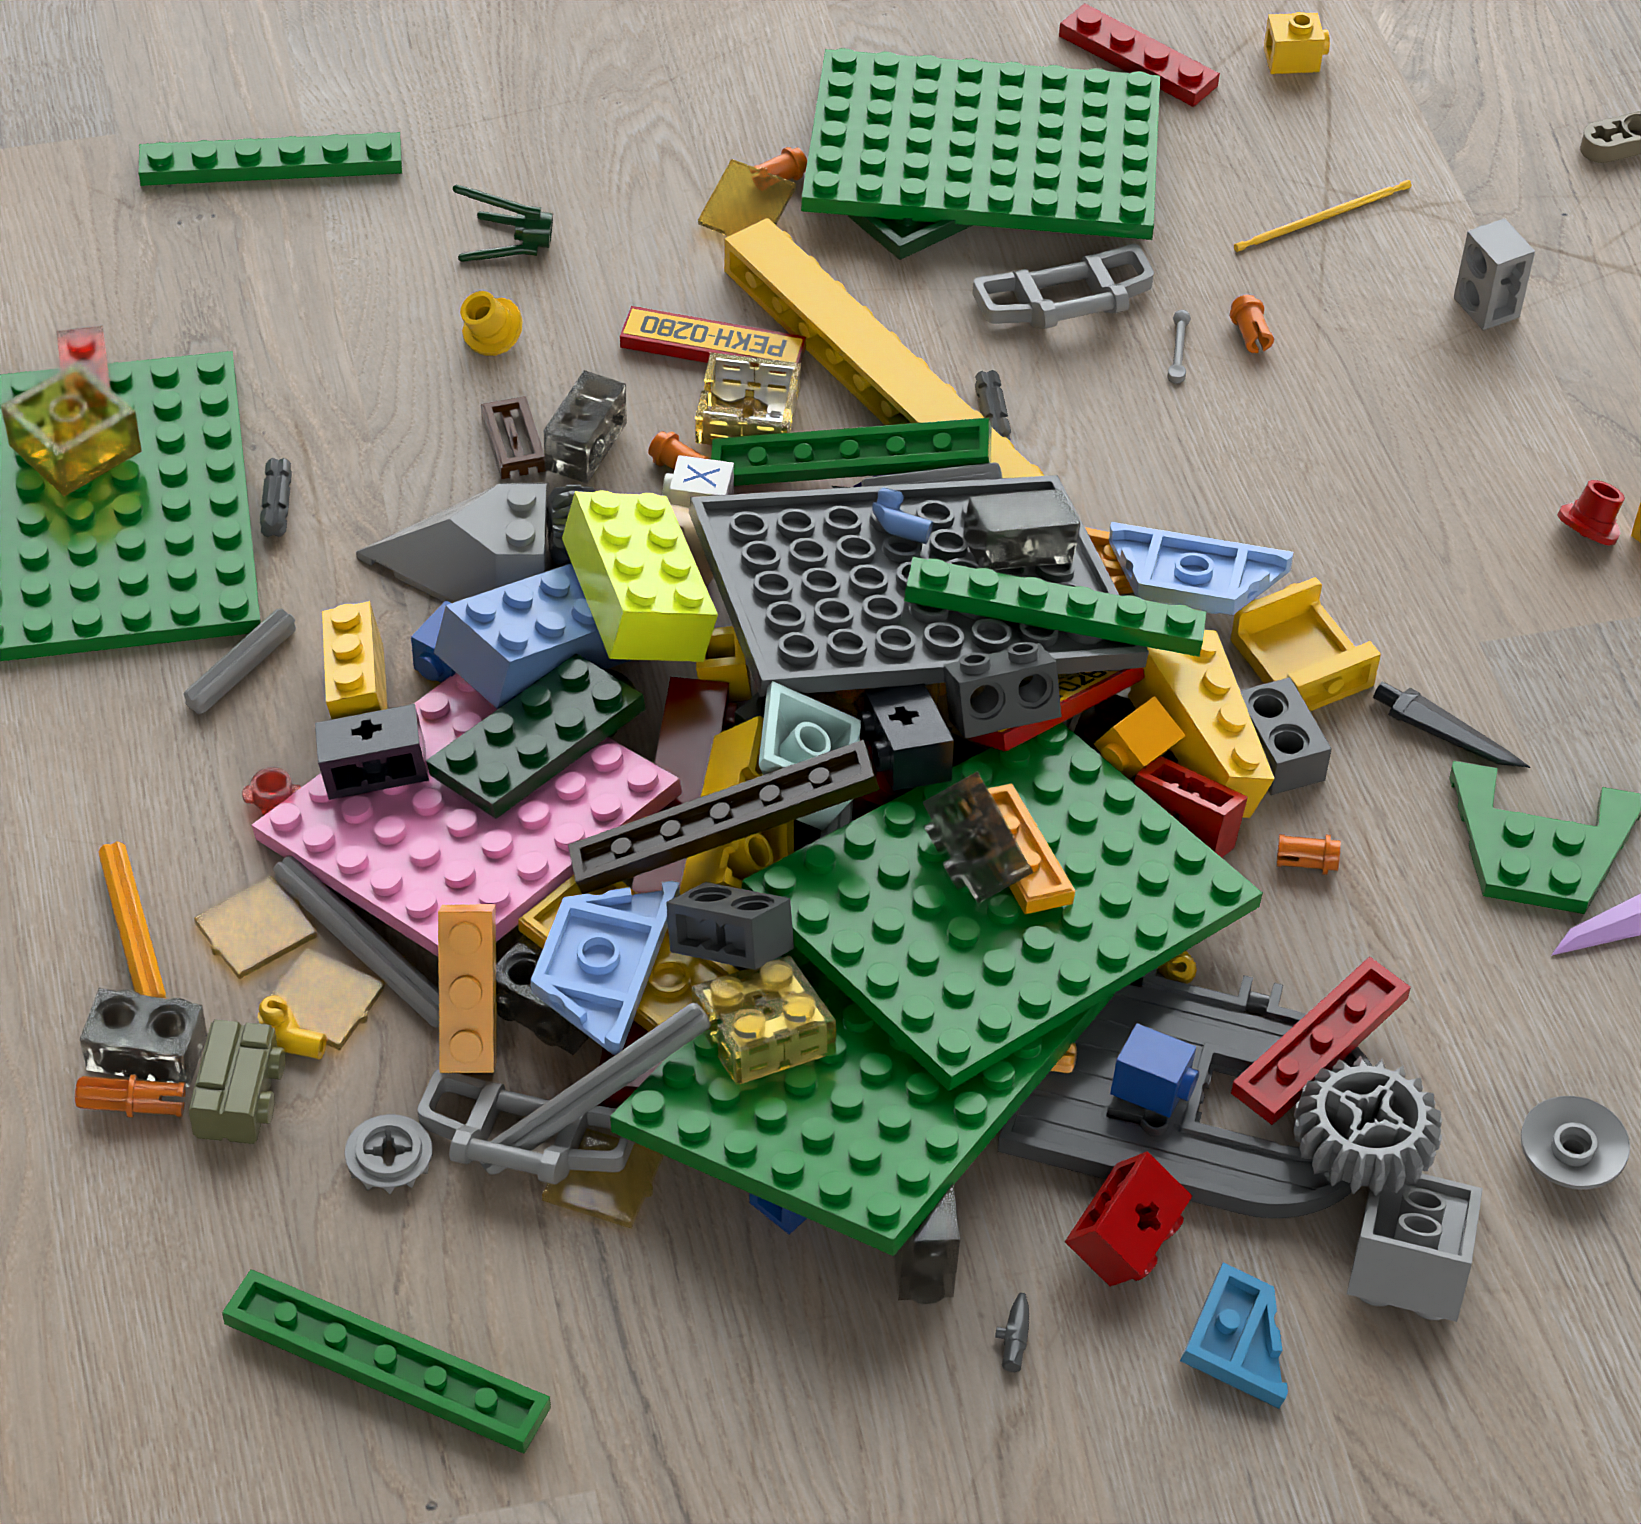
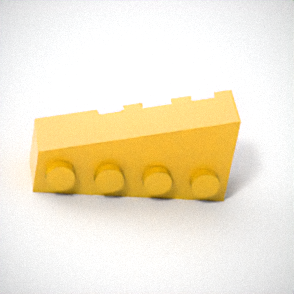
[1127,630,1274,818]
[679,716,794,895]

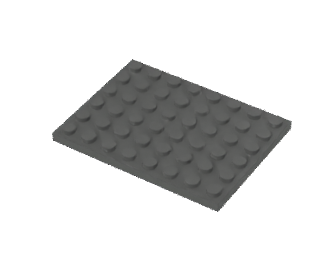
[689,475,1149,696]

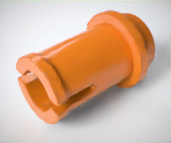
[750,147,807,193]
[1229,295,1274,353]
[648,431,710,470]
[1277,834,1341,875]

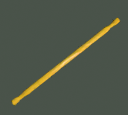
[1234,180,1412,252]

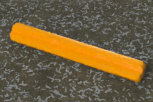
[98,841,167,1013]

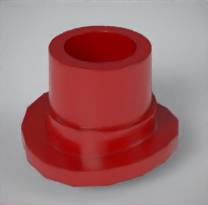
[1557,480,1625,546]

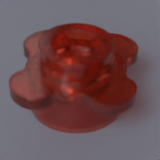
[242,767,301,816]

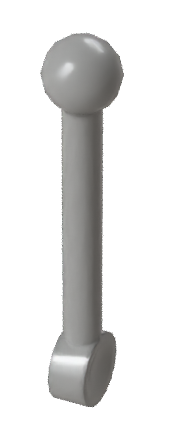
[1167,309,1191,384]

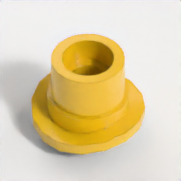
[460,291,523,356]

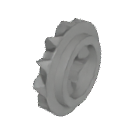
[345,1114,433,1194]

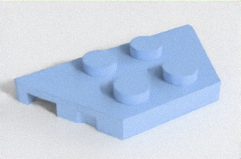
[1109,522,1293,615]
[531,881,679,1055]

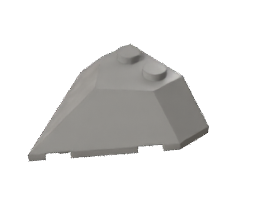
[356,483,549,603]

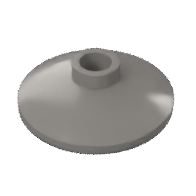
[1521,1096,1630,1190]

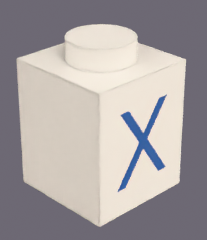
[662,455,734,508]

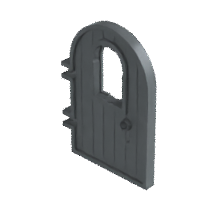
[998,967,1372,1219]

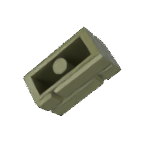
[188,1019,285,1144]

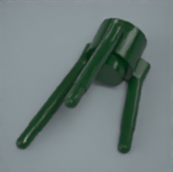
[453,184,553,262]

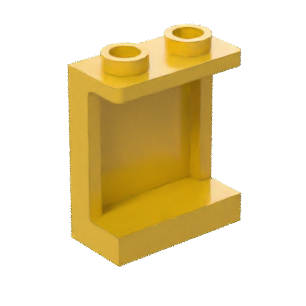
[1230,577,1381,711]

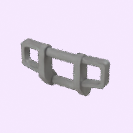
[973,244,1154,329]
[417,1069,635,1184]

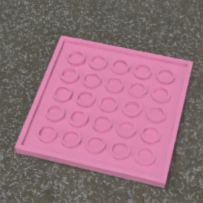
[252,673,682,957]

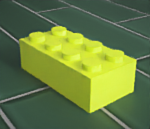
[562,490,718,662]

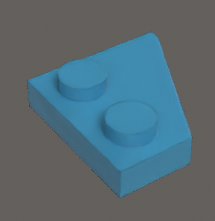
[1180,1262,1288,1409]

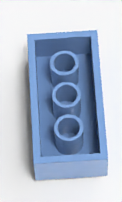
[434,563,631,709]

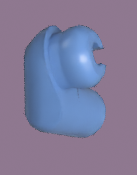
[872,487,933,544]

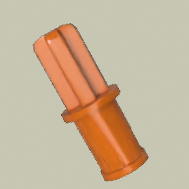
[75,1074,186,1118]

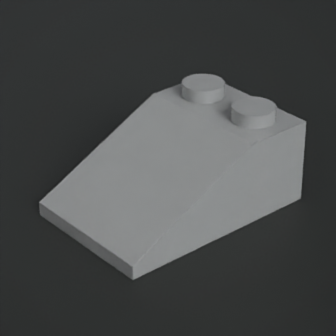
[1347,1174,1483,1322]

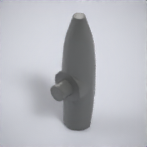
[995,1293,1029,1372]

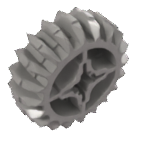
[1294,1056,1442,1197]

